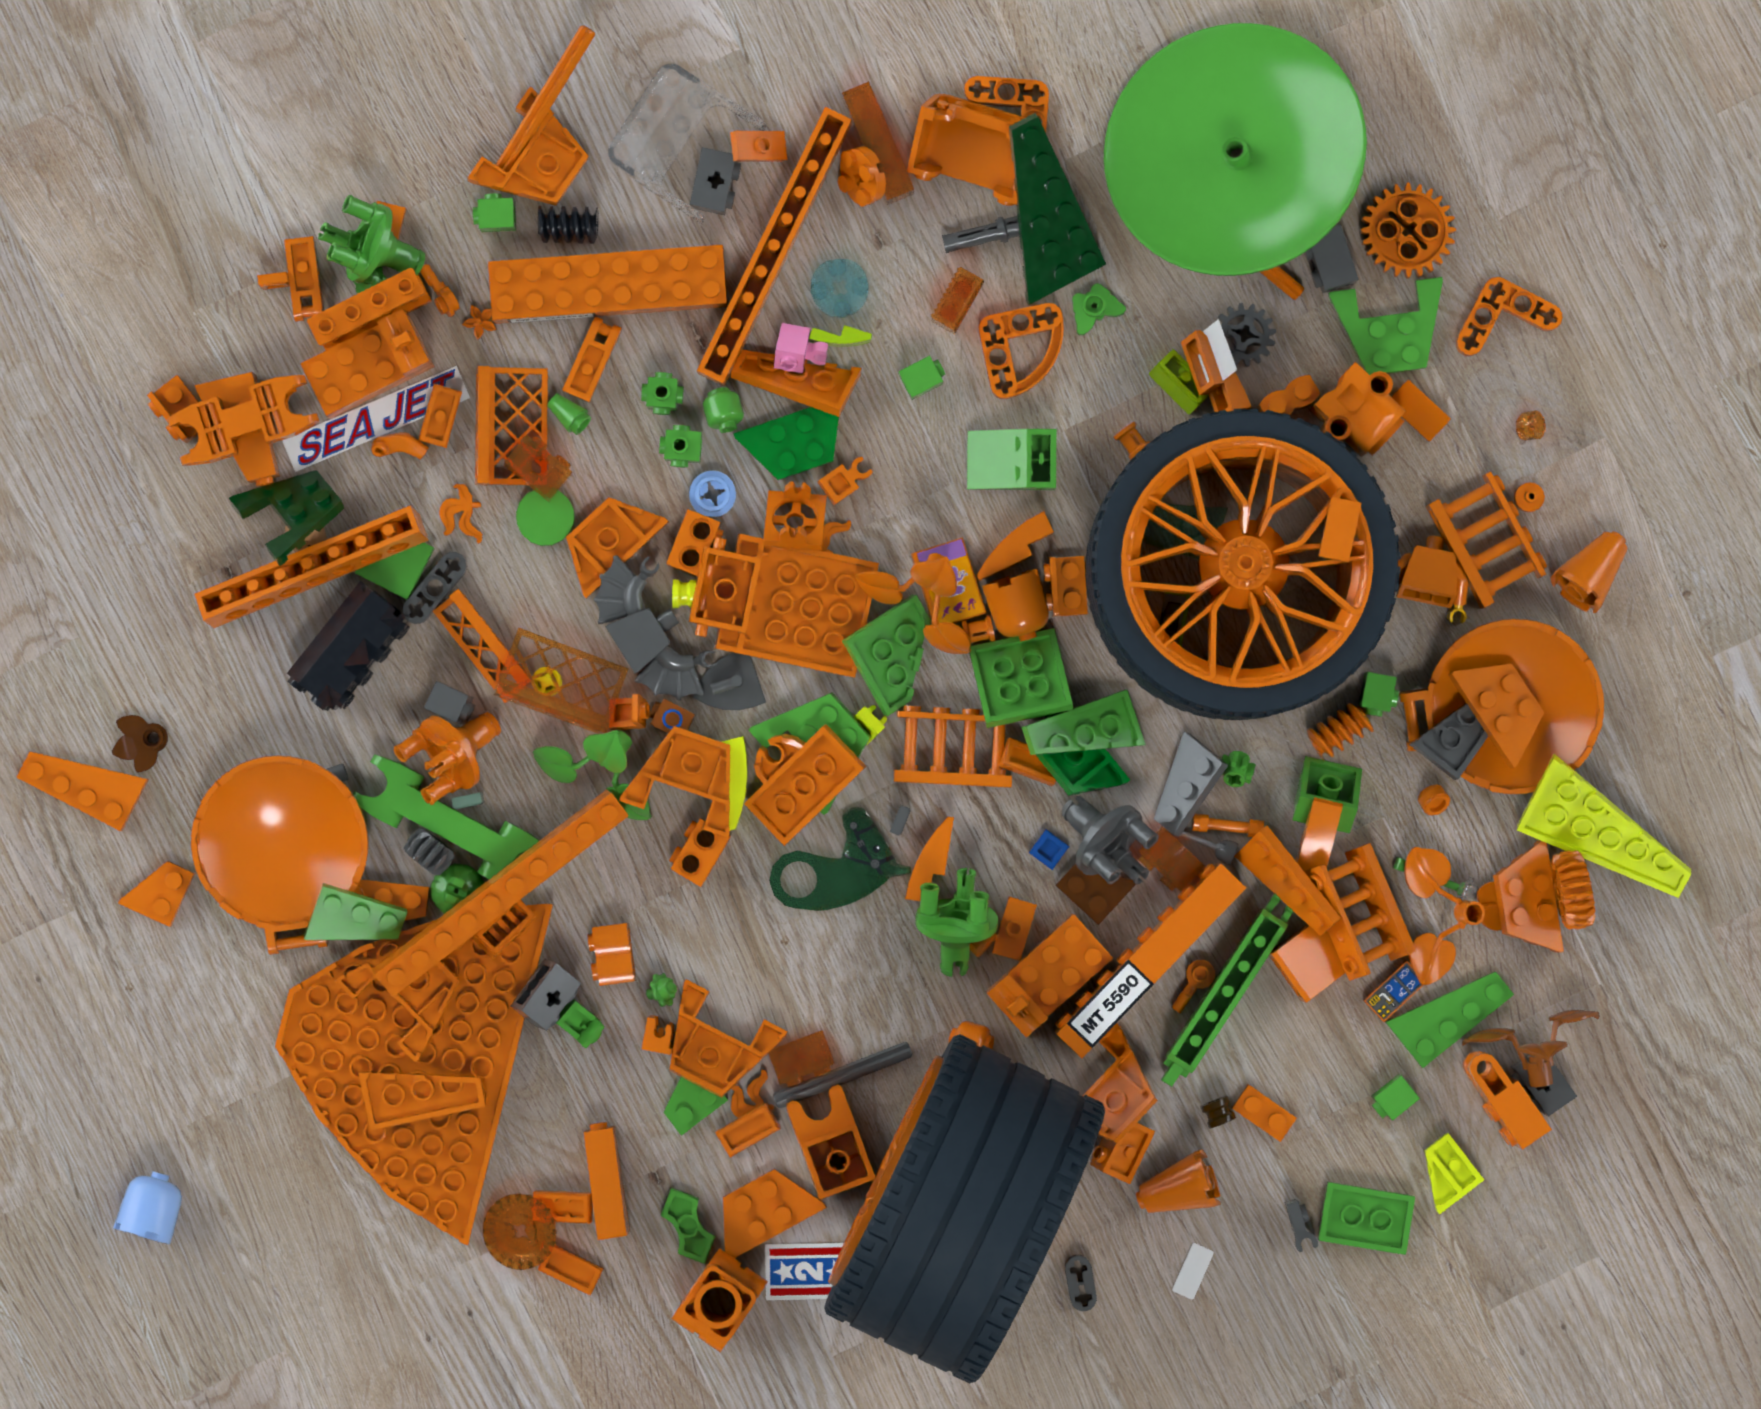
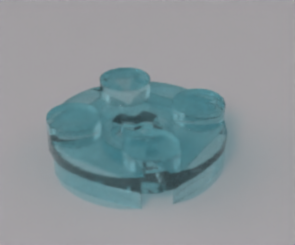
[811,259,869,318]

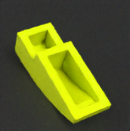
[722,736,748,831]

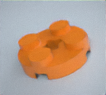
[838,146,886,207]

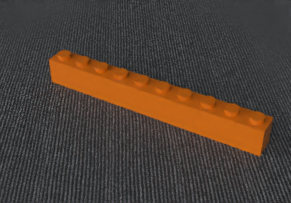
[697,107,852,387]
[372,789,629,997]

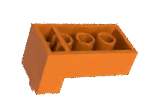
[300,308,435,419]
[985,914,1113,1038]

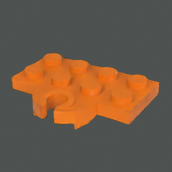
[744,724,867,846]

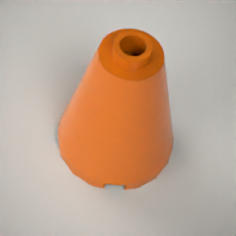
[1550,531,1628,613]
[1136,1149,1221,1213]

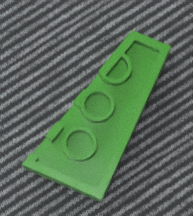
[1022,690,1146,755]

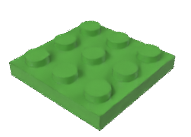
[969,628,1073,728]

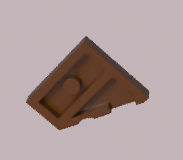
[1055,864,1136,925]

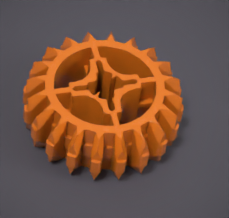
[1550,850,1596,930]

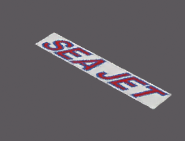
[282,366,470,472]

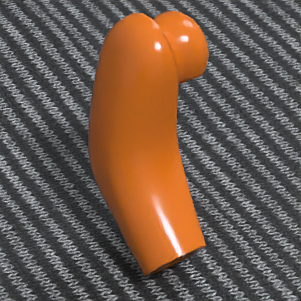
[371,432,429,460]

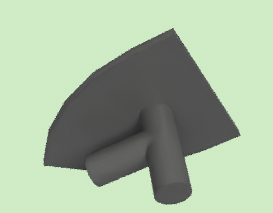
[693,653,766,710]

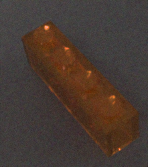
[842,81,914,205]

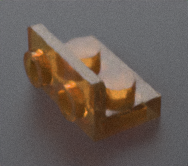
[768,1030,835,1087]

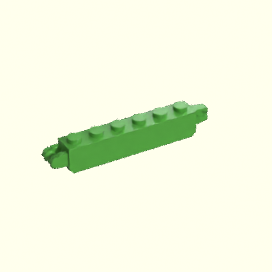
[1161,894,1293,1087]

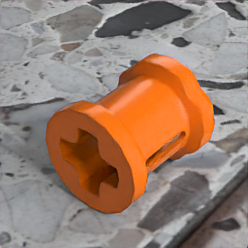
[1113,422,1150,460]
[961,615,995,644]

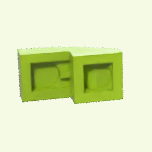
[809,325,872,347]

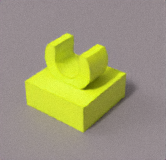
[854,705,887,745]

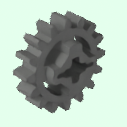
[1218,303,1276,367]

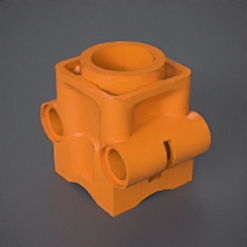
[1310,362,1406,457]
[671,1248,768,1352]

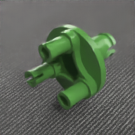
[318,195,425,283]
[915,868,998,977]

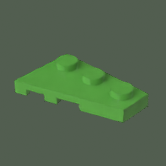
[304,883,407,940]

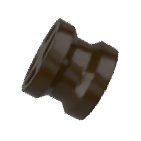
[1200,1096,1236,1129]

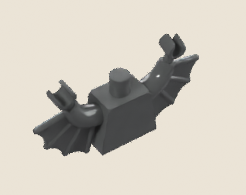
[594,555,717,701]

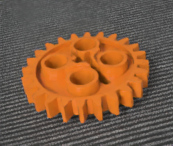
[1360,182,1456,279]

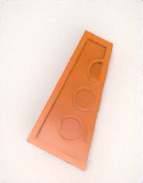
[731,350,862,417]

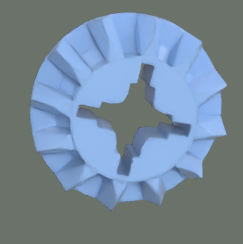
[689,471,736,517]

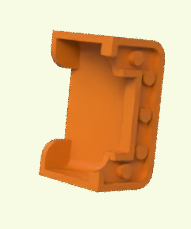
[907,94,1044,206]

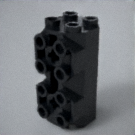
[287,581,410,711]

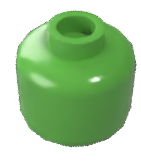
[703,387,744,433]

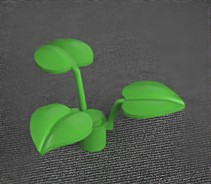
[532,730,652,820]

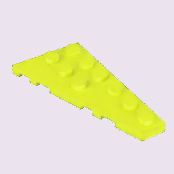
[1517,754,1691,898]

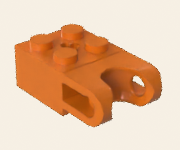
[1462,1051,1552,1150]
[786,1084,875,1200]

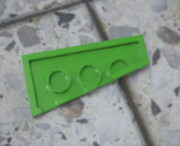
[1385,971,1514,1068]

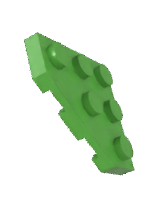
[842,594,930,716]

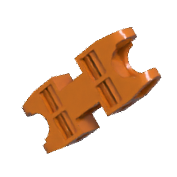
[167,375,319,466]

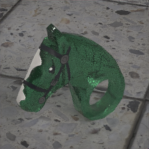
[769,807,911,911]

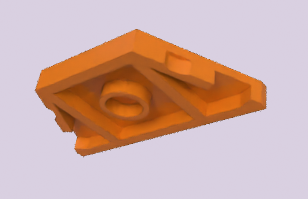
[566,497,669,599]
[1448,664,1544,768]
[1493,840,1564,952]
[723,1168,827,1258]

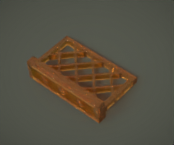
[493,627,629,734]

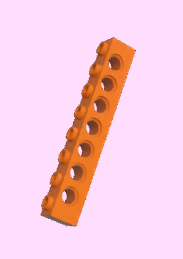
[194,505,429,628]

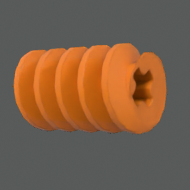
[1307,703,1374,761]

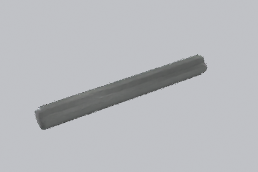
[773,1042,912,1108]

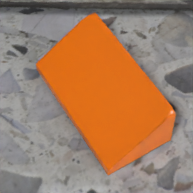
[1392,380,1451,442]

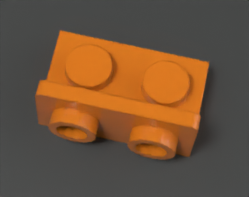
[147,375,213,443]
[1044,556,1088,617]
[1090,1123,1155,1184]

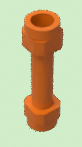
[1192,813,1264,837]

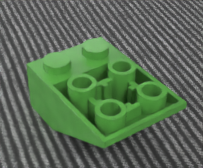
[967,429,1057,490]

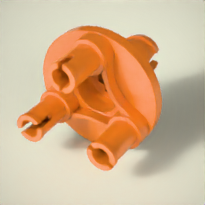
[393,712,501,805]

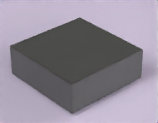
[890,805,911,836]

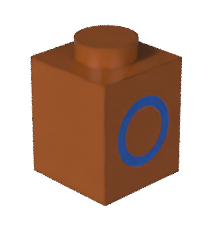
[650,698,696,733]

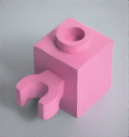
[774,323,828,373]

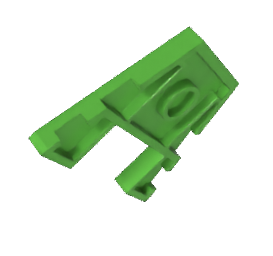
[1328,277,1443,375]
[748,692,871,815]

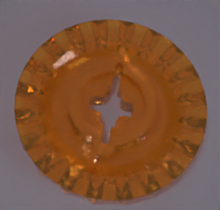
[483,1193,558,1270]

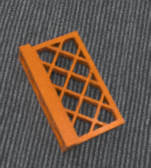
[475,366,548,486]

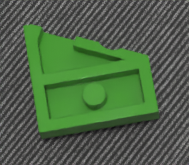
[664,1077,729,1136]

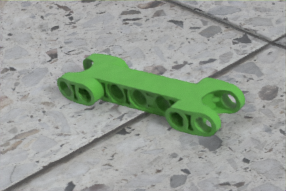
[353,754,540,895]

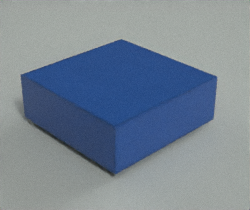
[1028,829,1069,870]

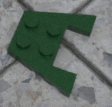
[229,470,344,566]

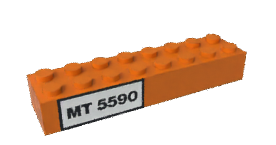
[488,245,728,324]
[1054,863,1246,1059]

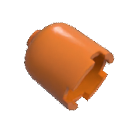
[982,569,1049,642]

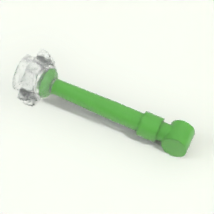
[1393,857,1478,901]

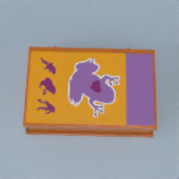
[911,537,986,624]

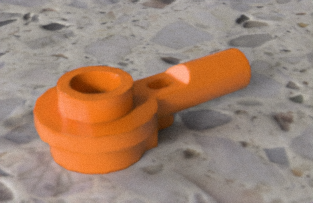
[420,264,460,317]
[1171,960,1215,1014]

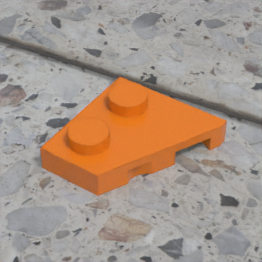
[118,861,196,927]

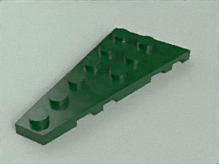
[1009,113,1106,305]

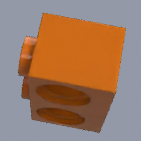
[666,509,724,577]
[669,818,731,887]

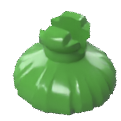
[430,863,485,914]

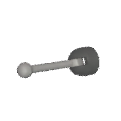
[1169,831,1239,865]

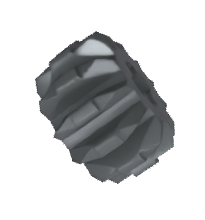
[404,829,455,875]

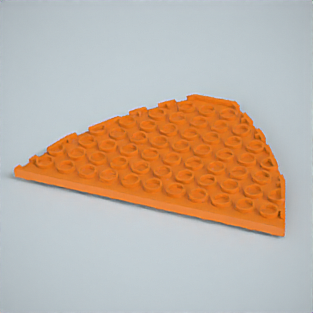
[275,903,554,1245]

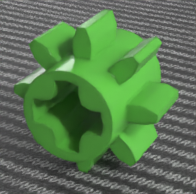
[1222,751,1256,787]

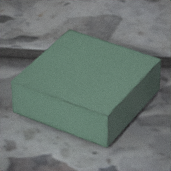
[451,792,484,809]

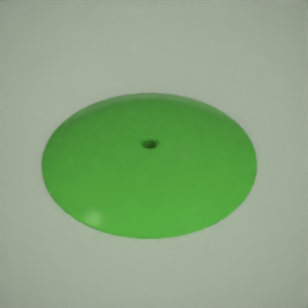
[1104,23,1367,276]

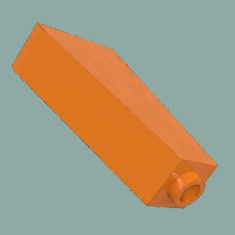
[195,372,280,487]
[584,1122,630,1240]

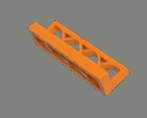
[433,589,532,704]

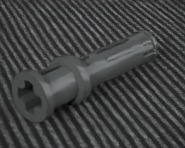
[942,216,1019,254]

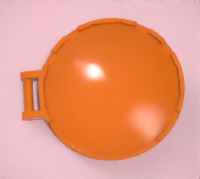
[1399,619,1604,794]
[191,755,369,955]

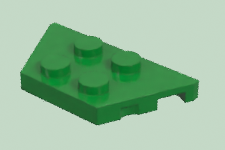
[733,407,839,481]
[1036,712,1130,796]

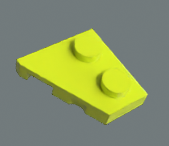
[1424,1132,1484,1214]

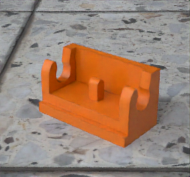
[641,1015,674,1055]

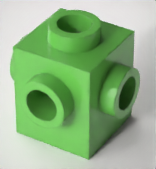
[641,372,684,415]
[659,425,702,468]

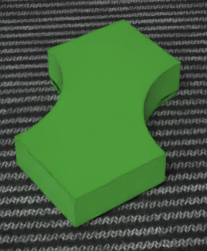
[661,1188,716,1264]

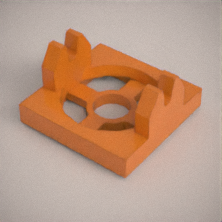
[763,481,827,551]

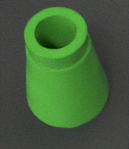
[547,393,591,435]

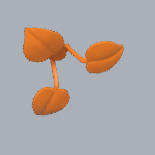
[855,553,971,654]
[1404,847,1501,985]

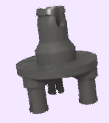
[1061,796,1159,885]

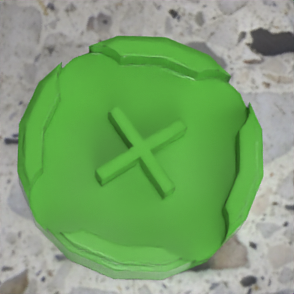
[516,488,575,546]

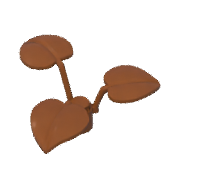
[1462,1010,1600,1087]

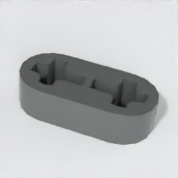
[1065,1255,1097,1311]

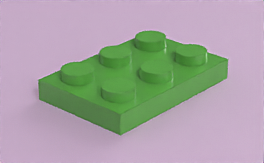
[1318,1182,1415,1255]

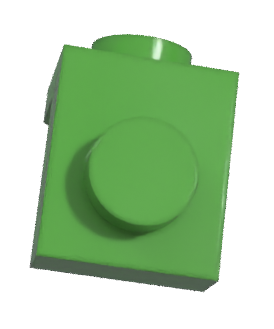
[556,999,605,1048]

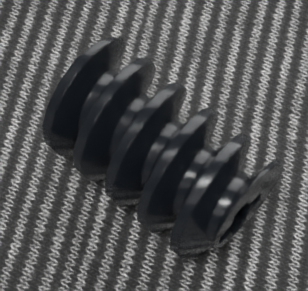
[538,206,599,244]

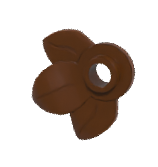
[112,715,168,773]

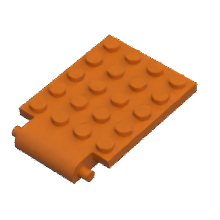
[688,534,879,678]

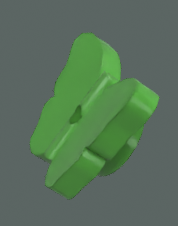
[1072,283,1126,336]

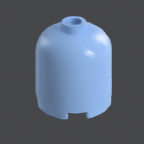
[113,1171,182,1245]

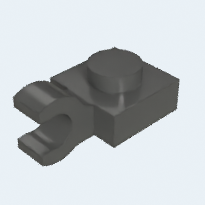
[1284,1199,1318,1252]

